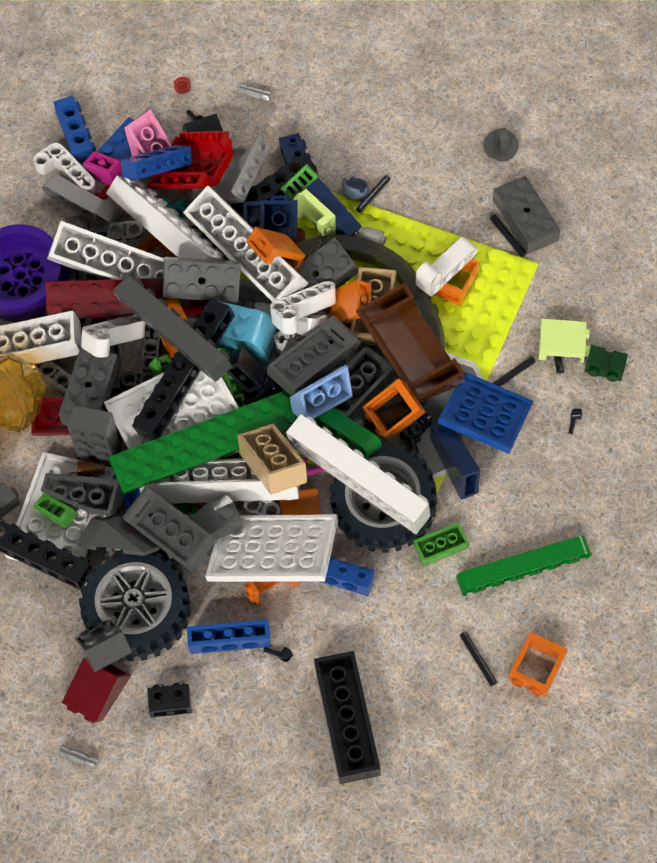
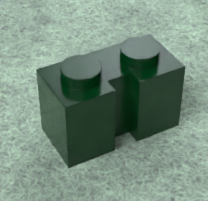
[584,345,628,382]

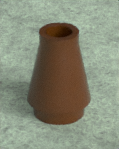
[77,459,105,477]

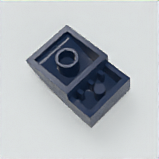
[243,200,298,238]

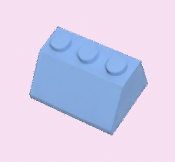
[290,365,353,419]

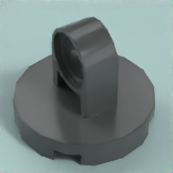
[483,128,519,162]

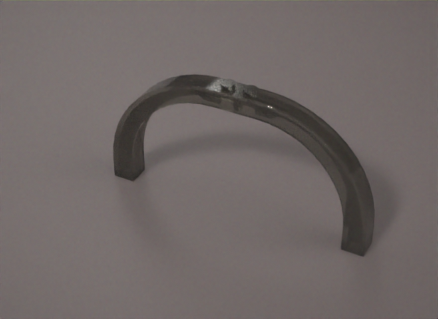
[295,235,445,436]

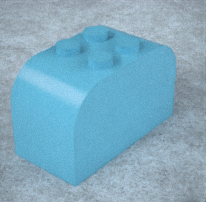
[204,301,277,368]

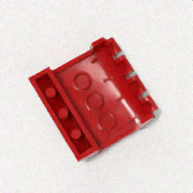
[147,131,233,189]

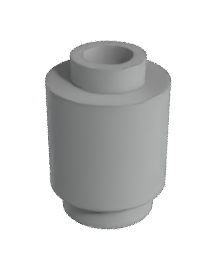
[358,227,386,249]

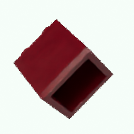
[62,658,132,723]

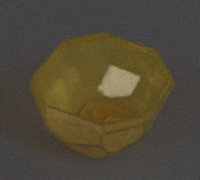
[0,353,46,432]

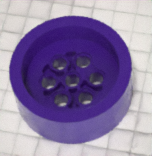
[0,224,70,323]

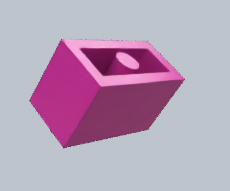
[83,151,123,186]

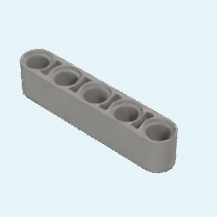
[42,174,122,229]

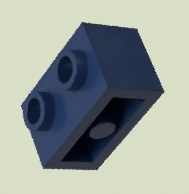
[279,133,311,174]

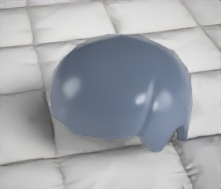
[342,176,369,200]

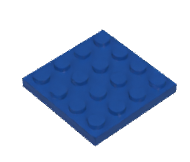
[438,372,534,454]

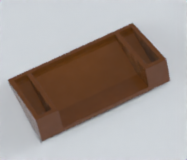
[356,282,465,402]

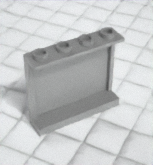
[187,134,269,205]

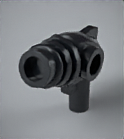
[400,414,433,454]

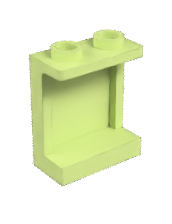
[293,189,336,246]
[538,319,590,363]

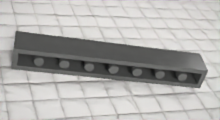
[112,275,232,383]

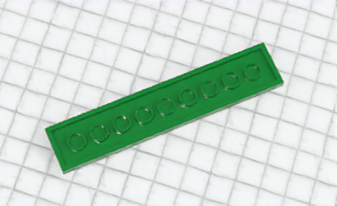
[108,391,298,494]

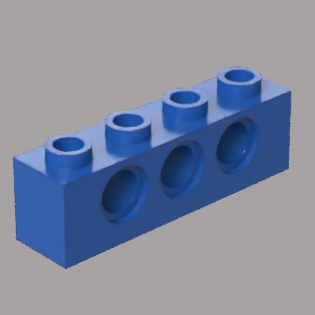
[53,96,96,163]
[121,145,192,180]
[318,557,375,597]
[187,619,271,654]

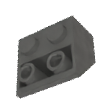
[75,619,132,672]

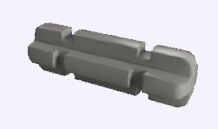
[238,84,272,101]
[59,745,99,769]

